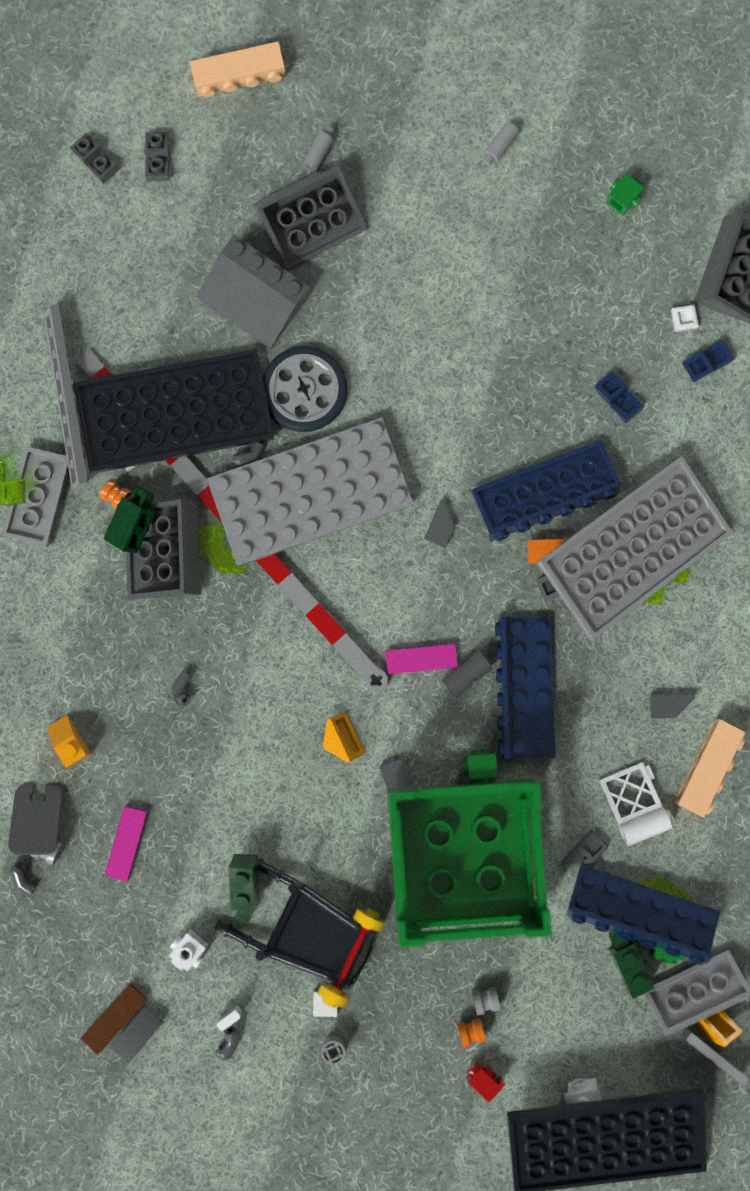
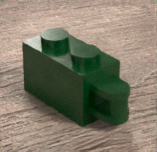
[104,486,156,553]
[229,854,259,923]
[608,931,655,999]

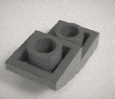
[145,132,169,182]
[69,133,120,184]
[110,1008,162,1064]

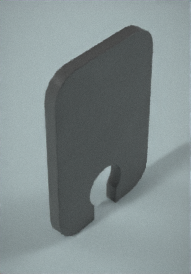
[8,785,63,855]

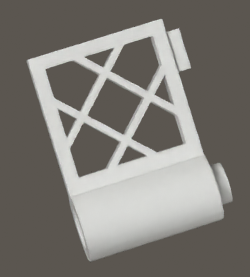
[599,762,674,847]

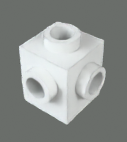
[169,929,209,971]
[564,1078,602,1104]

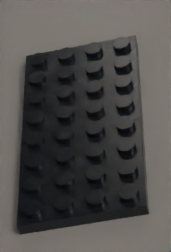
[74,349,274,474]
[507,1088,707,1191]

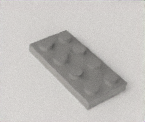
[1,446,69,547]
[644,950,750,1037]

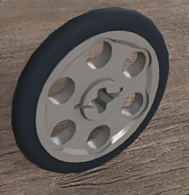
[262,346,348,432]

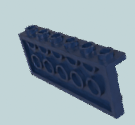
[471,440,621,541]
[495,616,555,759]
[566,864,720,965]

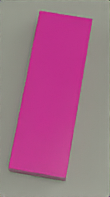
[385,644,458,675]
[104,806,148,882]

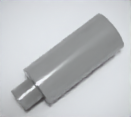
[482,122,519,166]
[303,126,335,173]

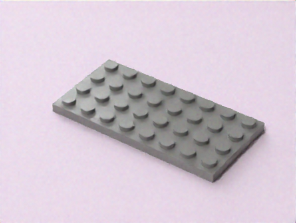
[207,418,414,567]
[537,456,733,640]

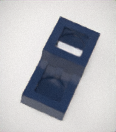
[682,340,734,383]
[594,371,643,423]

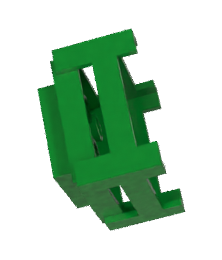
[387,778,552,948]

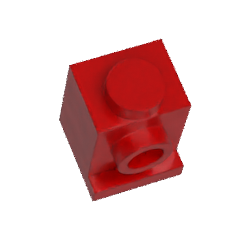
[466,1061,505,1103]

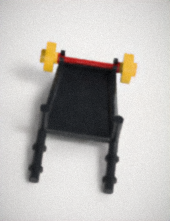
[214,858,386,1008]

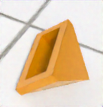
[323,711,365,763]
[696,1010,743,1047]

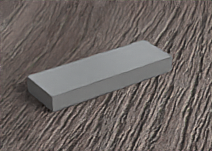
[682,1027,749,1086]

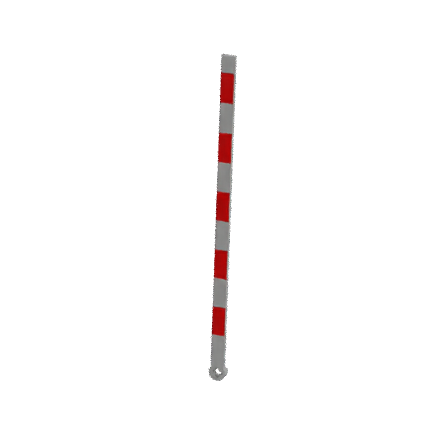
[76,349,388,692]

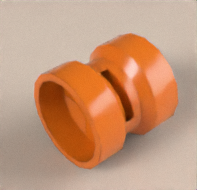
[99,478,132,509]
[457,1017,486,1048]

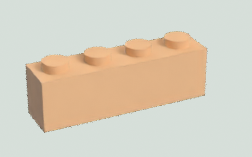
[189,42,286,97]
[673,719,746,818]

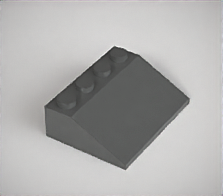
[253,163,367,270]
[695,212,750,324]
[196,234,311,349]
[126,499,201,599]

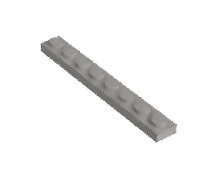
[44,306,89,490]

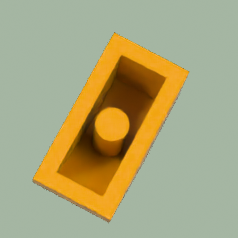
[47,715,92,768]

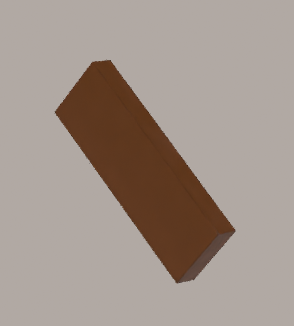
[80,983,148,1055]

